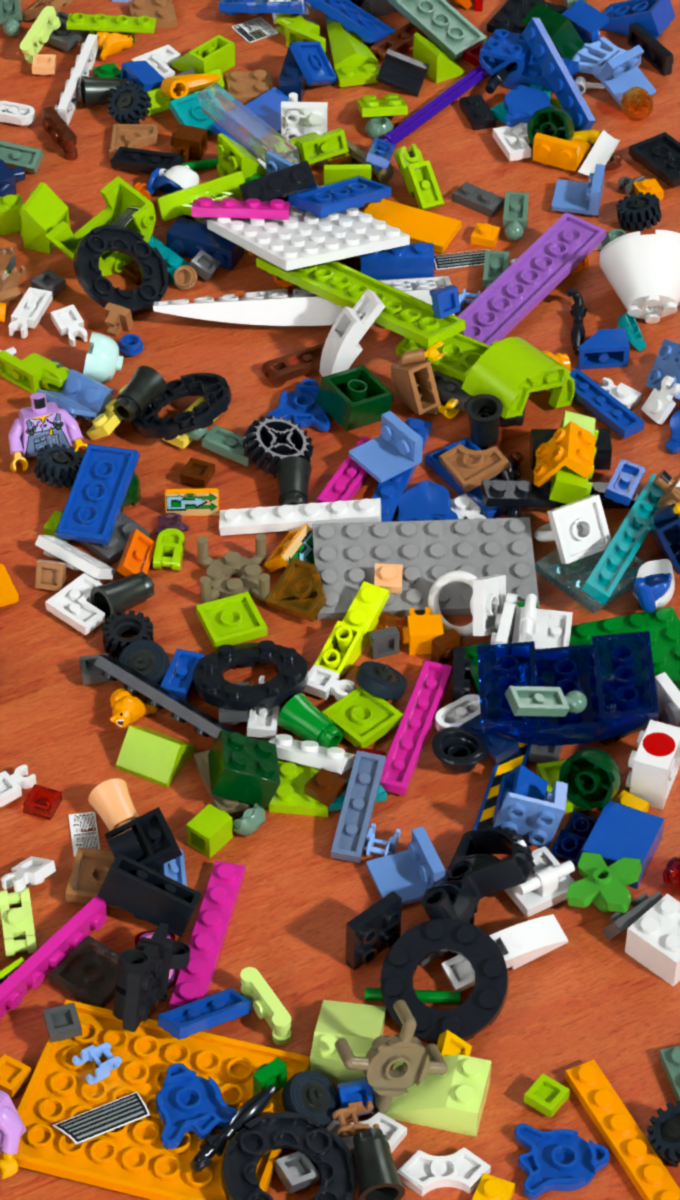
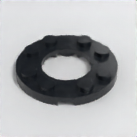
[73,225,169,315]
[132,373,232,440]
[193,640,308,711]
[380,919,509,1045]
[221,1112,357,1200]

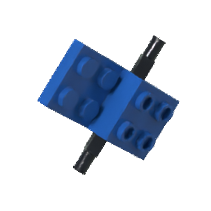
[479,29,579,94]

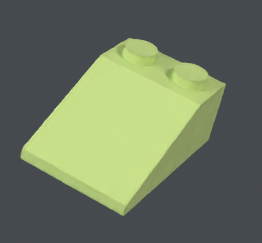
[310,1000,386,1084]
[383,1054,492,1137]

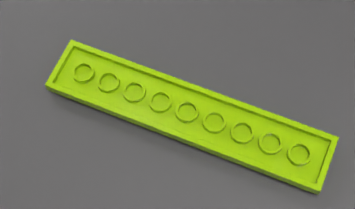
[256,256,465,348]

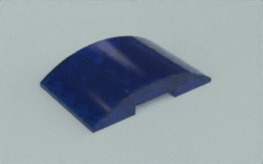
[477,631,659,745]

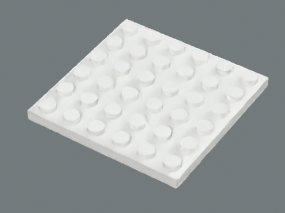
[207,202,410,271]

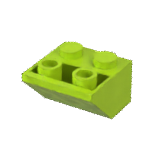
[172,35,235,74]
[216,133,266,197]
[19,182,70,254]

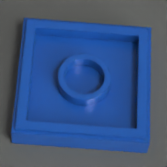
[289,41,338,86]

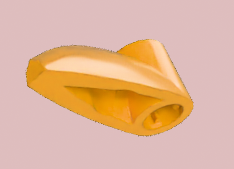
[160,74,220,99]

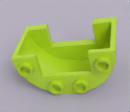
[45,176,156,276]
[461,337,575,419]

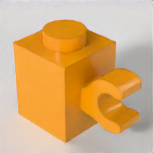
[402,607,444,655]

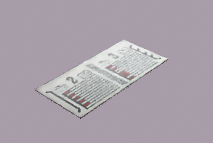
[68,811,100,857]

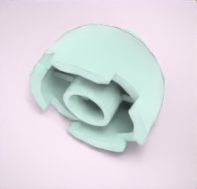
[83,332,124,384]

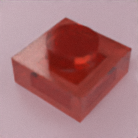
[22,784,63,821]

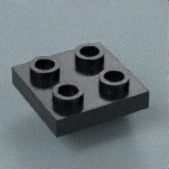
[104,807,182,869]
[346,891,402,970]

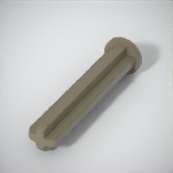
[346,140,394,183]

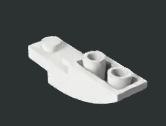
[319,289,385,377]
[441,914,568,992]

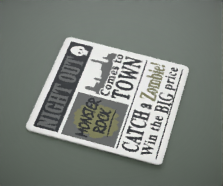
[232,17,278,43]

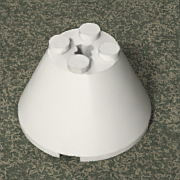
[599,230,680,324]

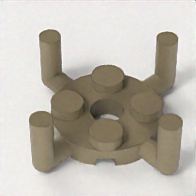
[197,533,270,604]
[335,1000,448,1113]

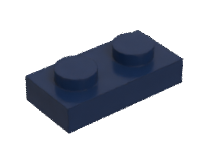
[460,712,519,765]

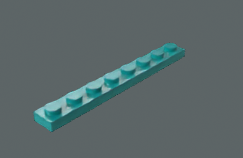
[581,474,664,605]

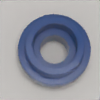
[118,334,144,357]

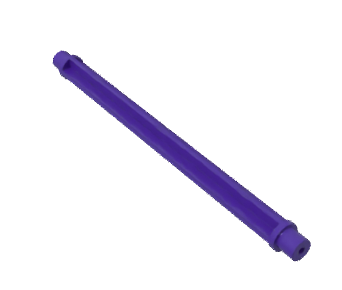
[381,64,489,145]

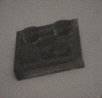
[48,935,119,1008]

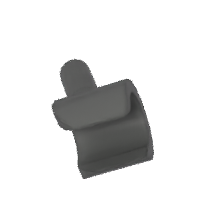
[618,176,645,195]

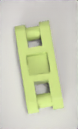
[20,6,61,64]
[0,887,37,957]
[240,967,291,1046]

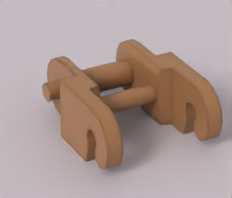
[332,1101,380,1138]

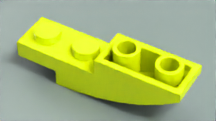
[315,581,390,677]

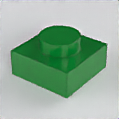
[93,63,121,79]
[253,1057,287,1095]

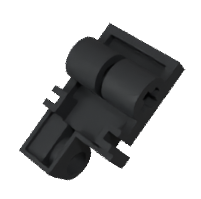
[113,923,190,1032]

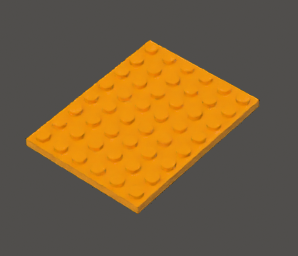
[0,999,310,1200]

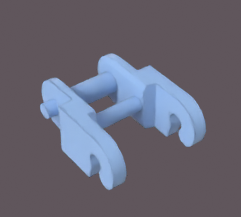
[458,289,481,313]
[364,823,401,857]
[72,1042,122,1085]

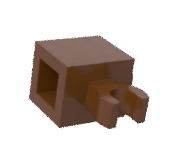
[171,124,208,163]

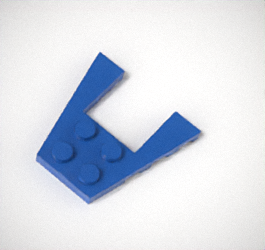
[219,0,306,15]

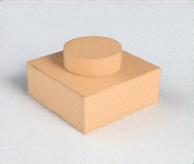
[32,54,56,76]
[374,563,403,594]

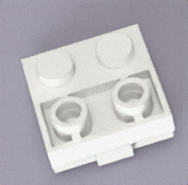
[281,92,328,141]
[511,594,573,660]
[505,846,575,918]

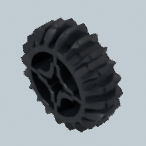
[242,415,314,478]

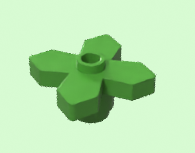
[566,852,642,913]

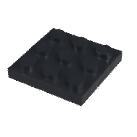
[487,0,568,34]

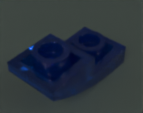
[551,810,598,867]

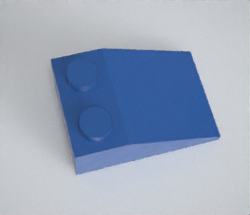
[601,0,676,39]

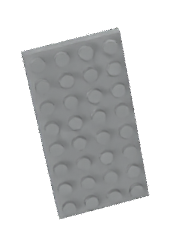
[312,517,540,620]

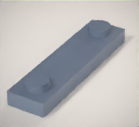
[330,750,386,864]

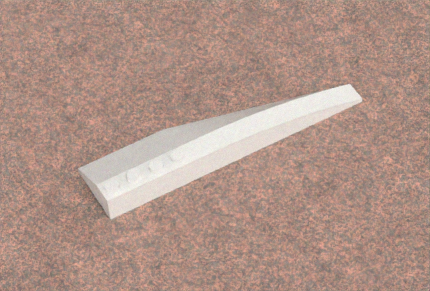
[153,276,455,327]

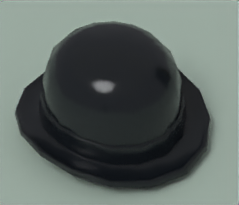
[431,727,488,774]

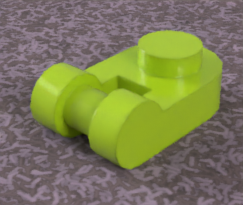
[153,528,185,571]

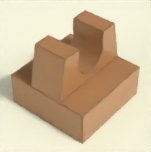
[104,302,134,337]
[35,559,67,591]

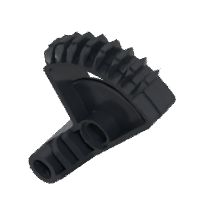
[421,825,535,954]

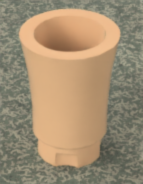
[88,779,139,832]

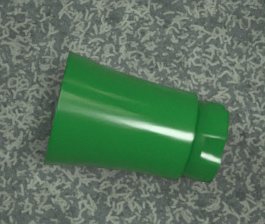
[277,693,343,748]

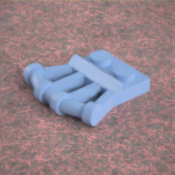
[571,37,641,80]

